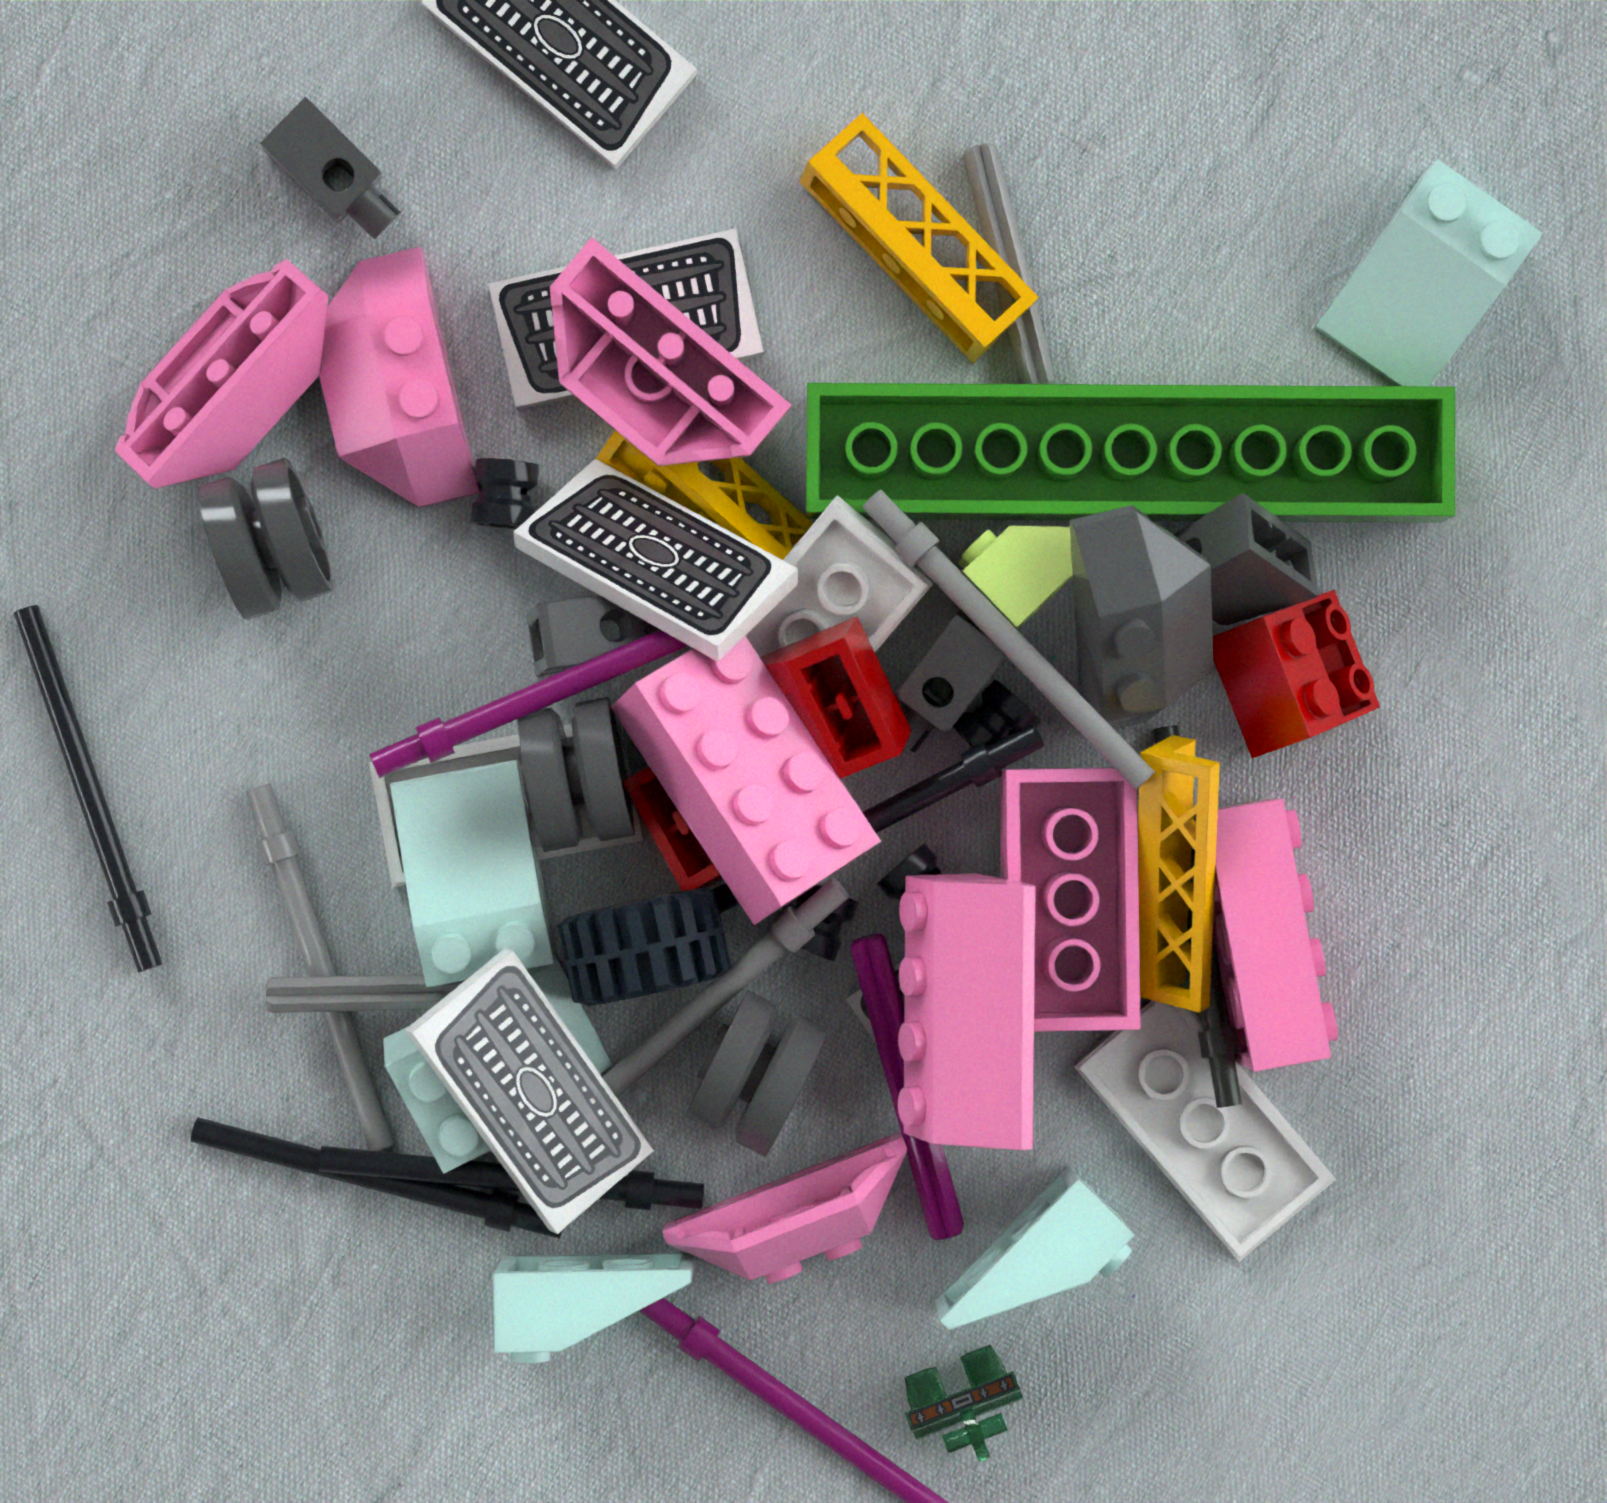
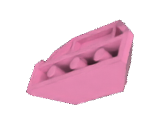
[550,237,792,467]
[319,246,481,508]
[114,259,328,489]
[662,1131,908,1284]

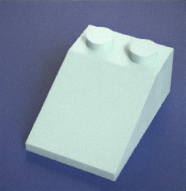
[1314,159,1543,386]
[390,759,555,988]
[383,955,613,1174]
[935,1166,1135,1330]
[493,1252,696,1363]

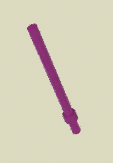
[369,630,689,778]
[640,1297,949,1503]

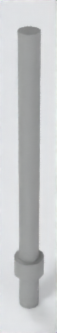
[863,490,1155,790]
[246,784,394,1151]
[602,878,849,1098]

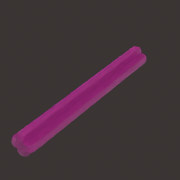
[850,933,964,1240]

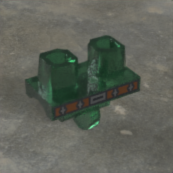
[904,1345,1024,1462]

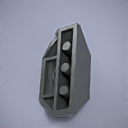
[1069,505,1214,730]

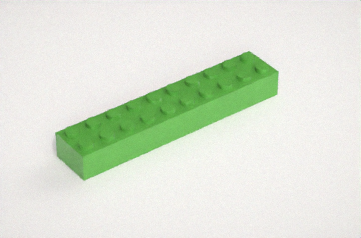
[806,383,1455,523]

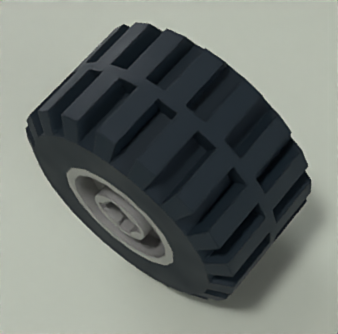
[557,887,732,1006]

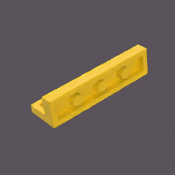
[799,113,1039,364]
[596,430,813,560]
[1138,735,1220,1013]

